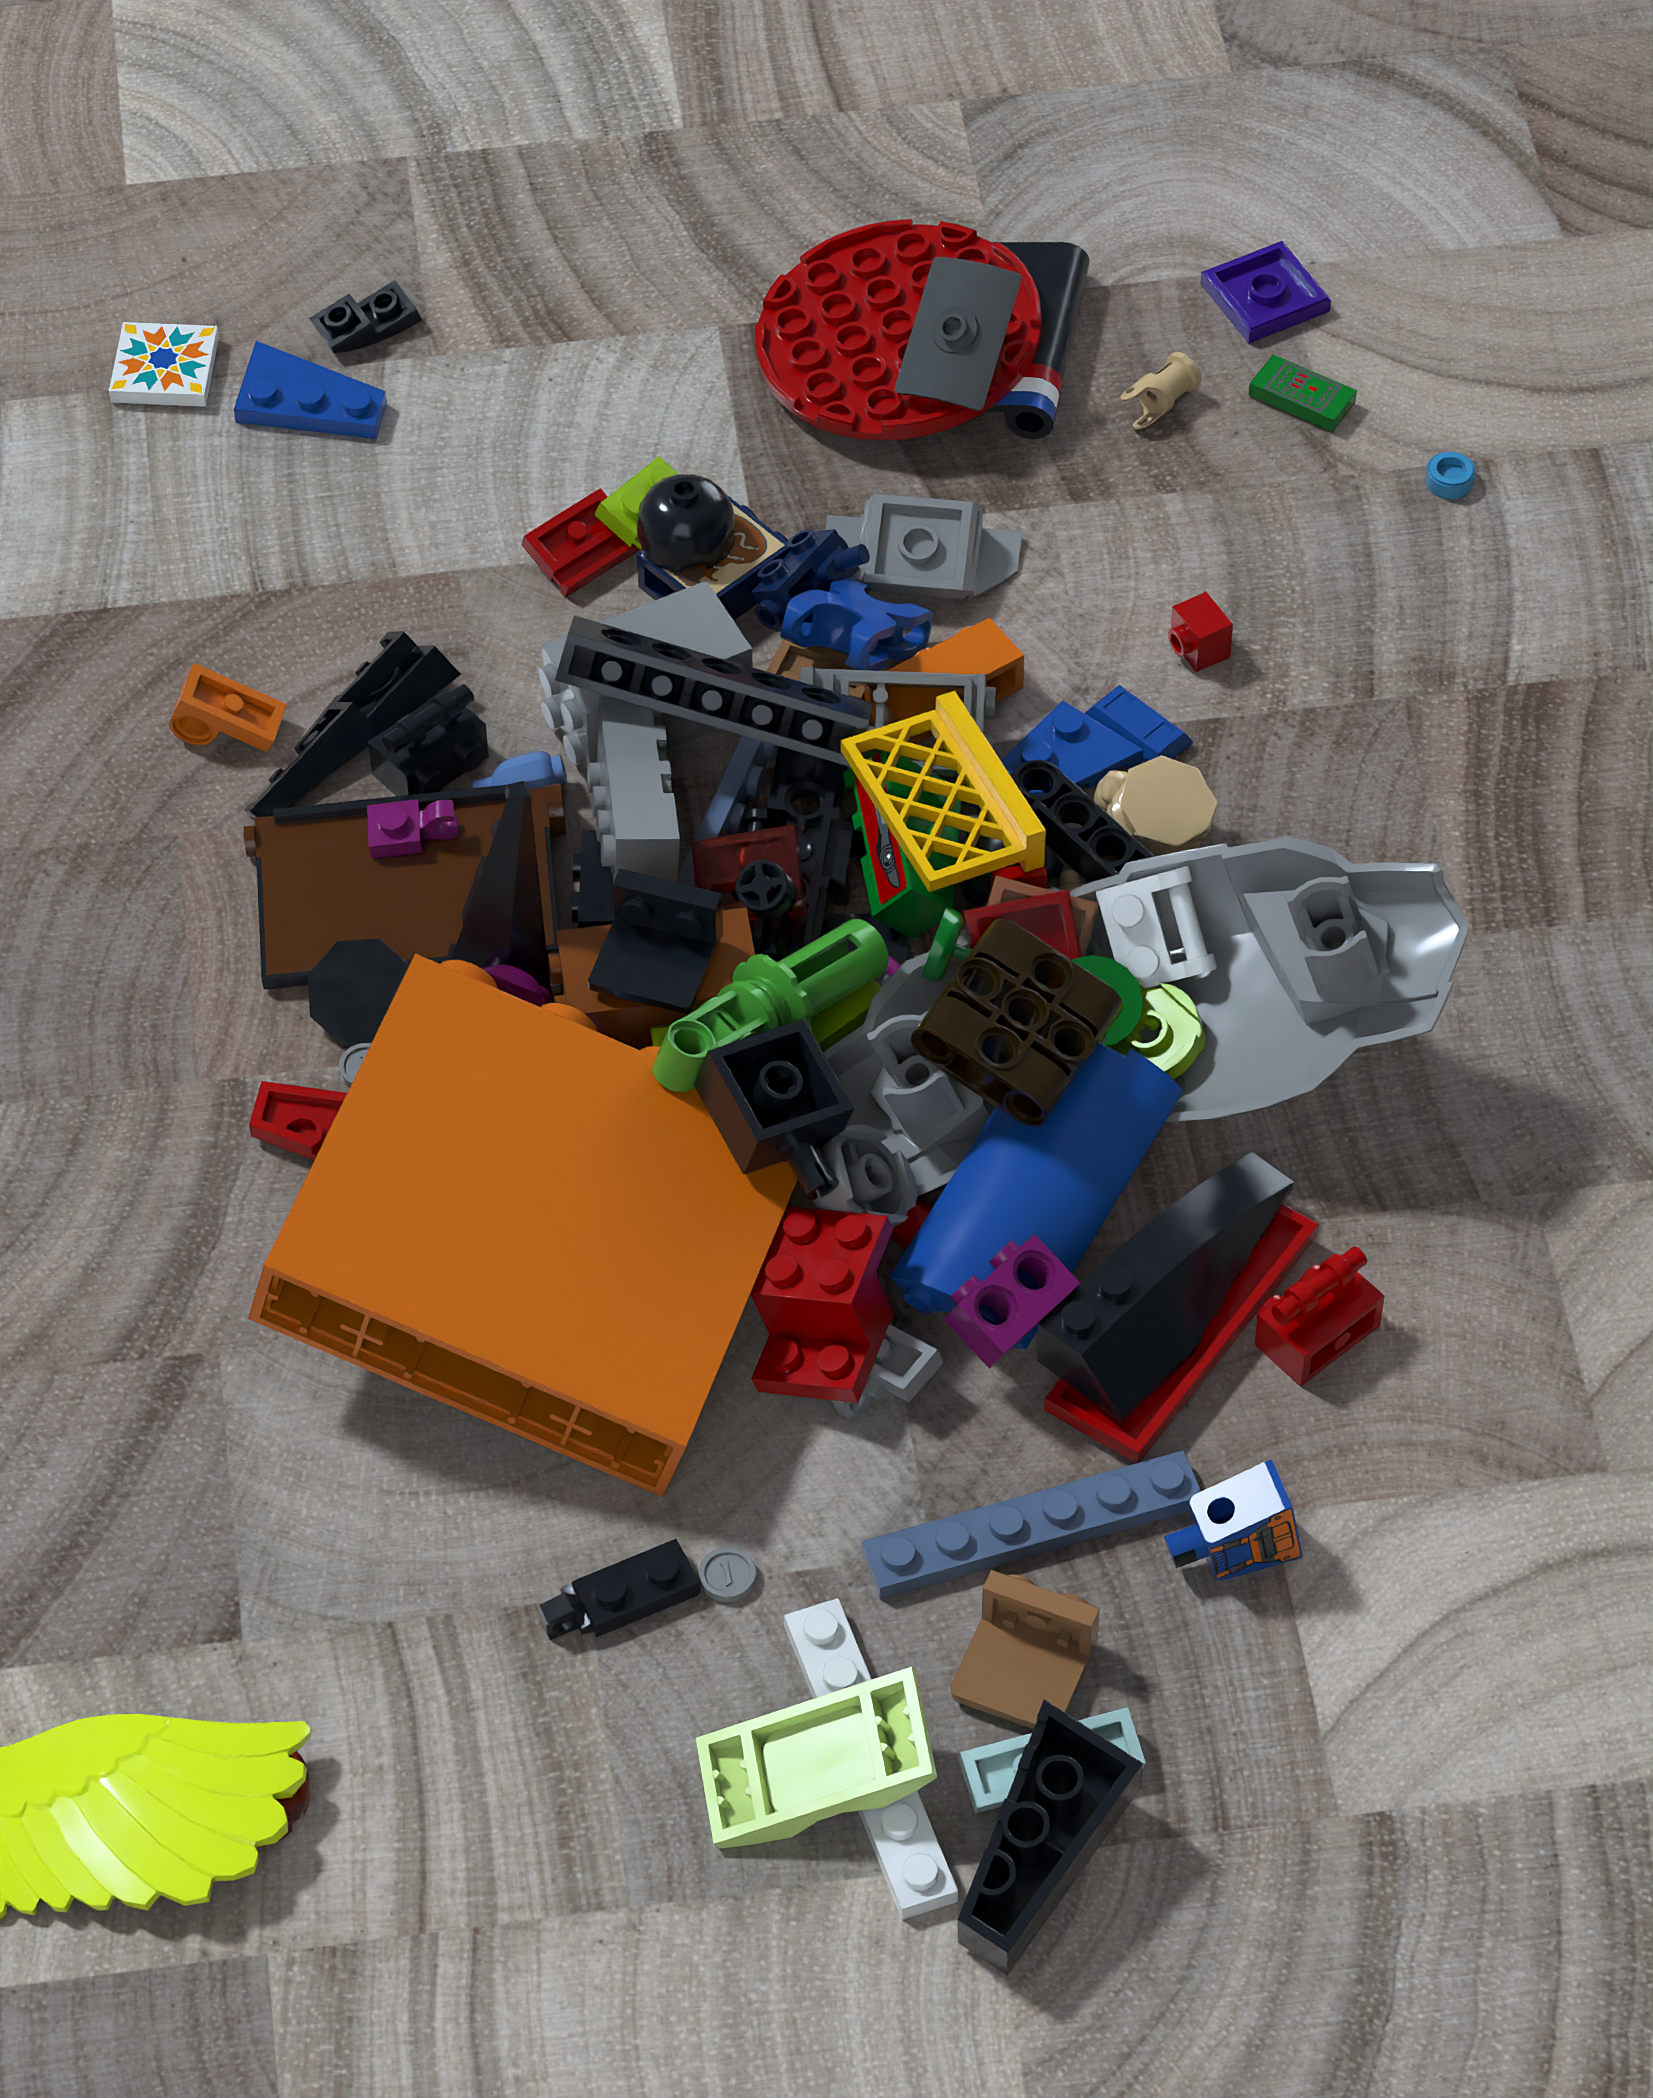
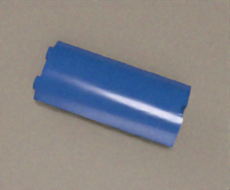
[889,1035,1184,1349]

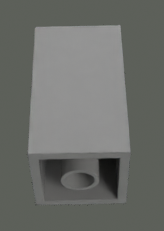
[538,581,753,773]

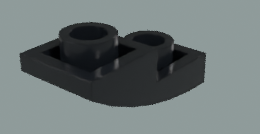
[309,280,422,353]

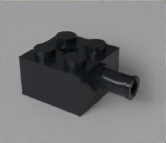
[694,1019,854,1200]

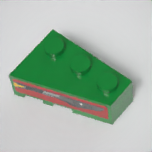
[843,749,961,939]

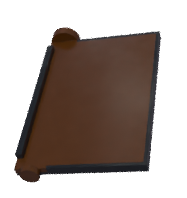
[244,783,566,990]

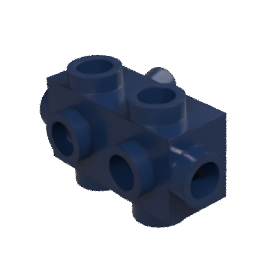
[751,529,870,632]

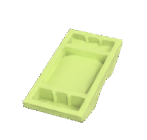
[696,1667,937,1849]

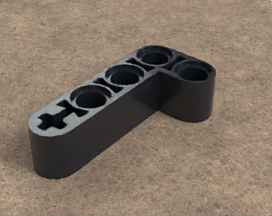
[977,760,1155,883]

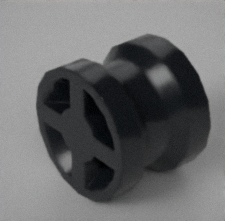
[736,860,797,921]

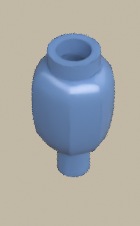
[472,751,568,789]

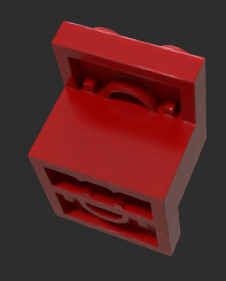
[750,1206,894,1403]

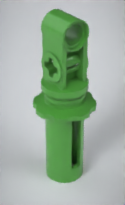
[652,919,889,1092]

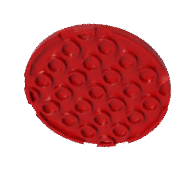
[755,219,1042,440]

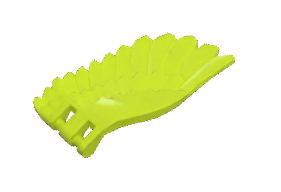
[0,1714,311,1919]

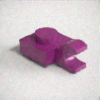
[367,799,459,859]

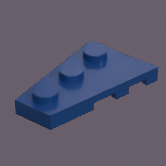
[234,341,387,439]
[968,701,1143,810]

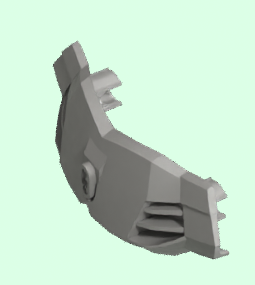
[823,835,1470,1197]

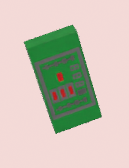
[1248,354,1357,432]

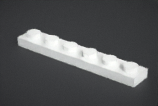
[784,1598,958,1920]

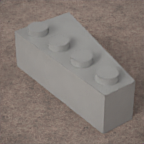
[587,697,680,883]

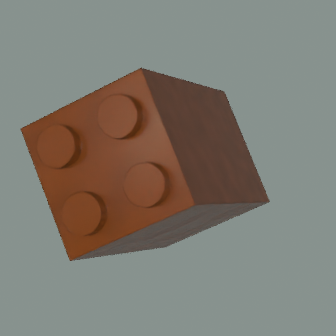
[548,907,755,1050]

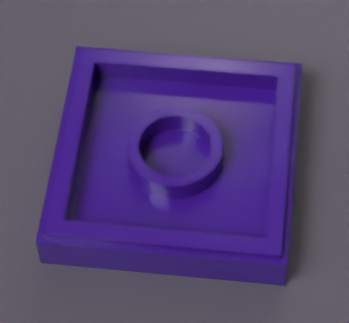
[1200,241,1331,344]

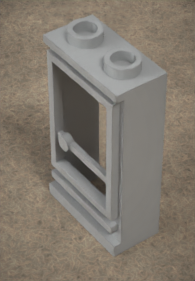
[800,667,996,780]

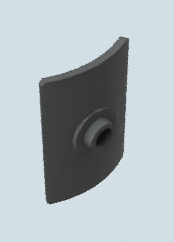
[894,257,1022,411]

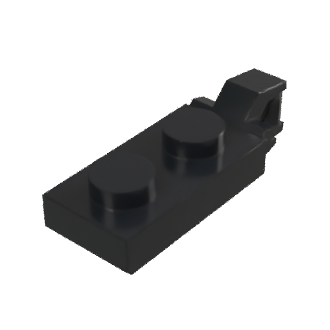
[539,1539,701,1640]

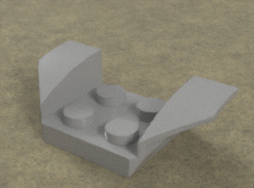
[825,494,1022,601]

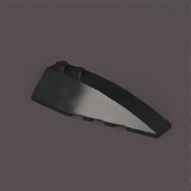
[1037,1152,1294,1424]

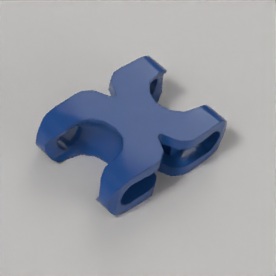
[780,577,935,671]

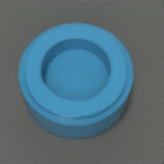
[1425,452,1476,499]

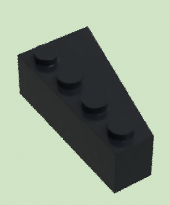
[957,1699,1143,1975]

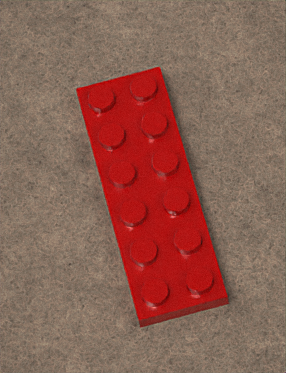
[1044,1204,1319,1464]

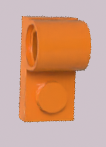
[169,663,287,752]

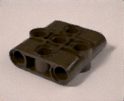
[911,919,1123,1127]

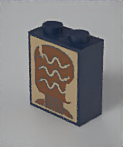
[637,495,790,621]

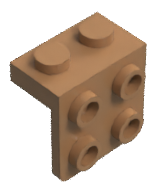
[951,1570,1100,1729]

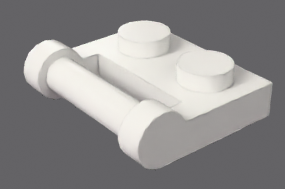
[1096,866,1217,989]

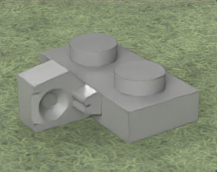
[831,1324,944,1421]

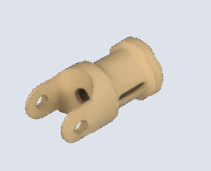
[1120,351,1202,430]

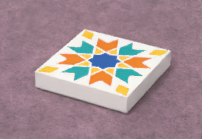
[109,322,219,407]

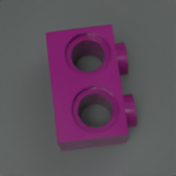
[943,1234,1080,1369]

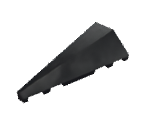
[244,631,462,819]
[448,781,552,997]

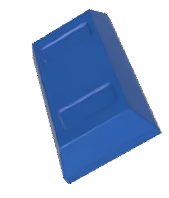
[1084,685,1193,762]

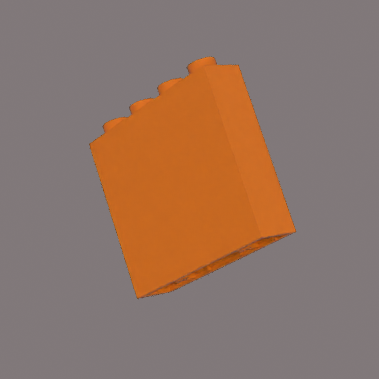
[248,954,798,1497]

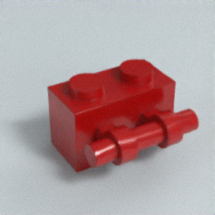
[1255,1246,1385,1387]

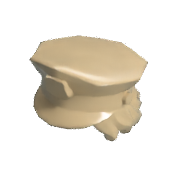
[1094,755,1218,856]

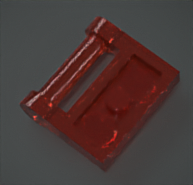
[691,824,807,921]

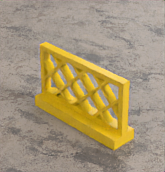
[841,691,1046,892]

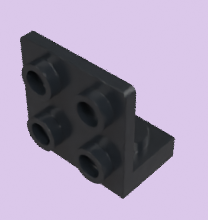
[588,869,723,1014]

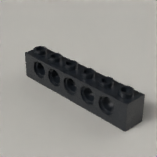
[555,615,872,767]

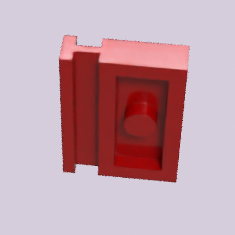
[521,488,640,598]

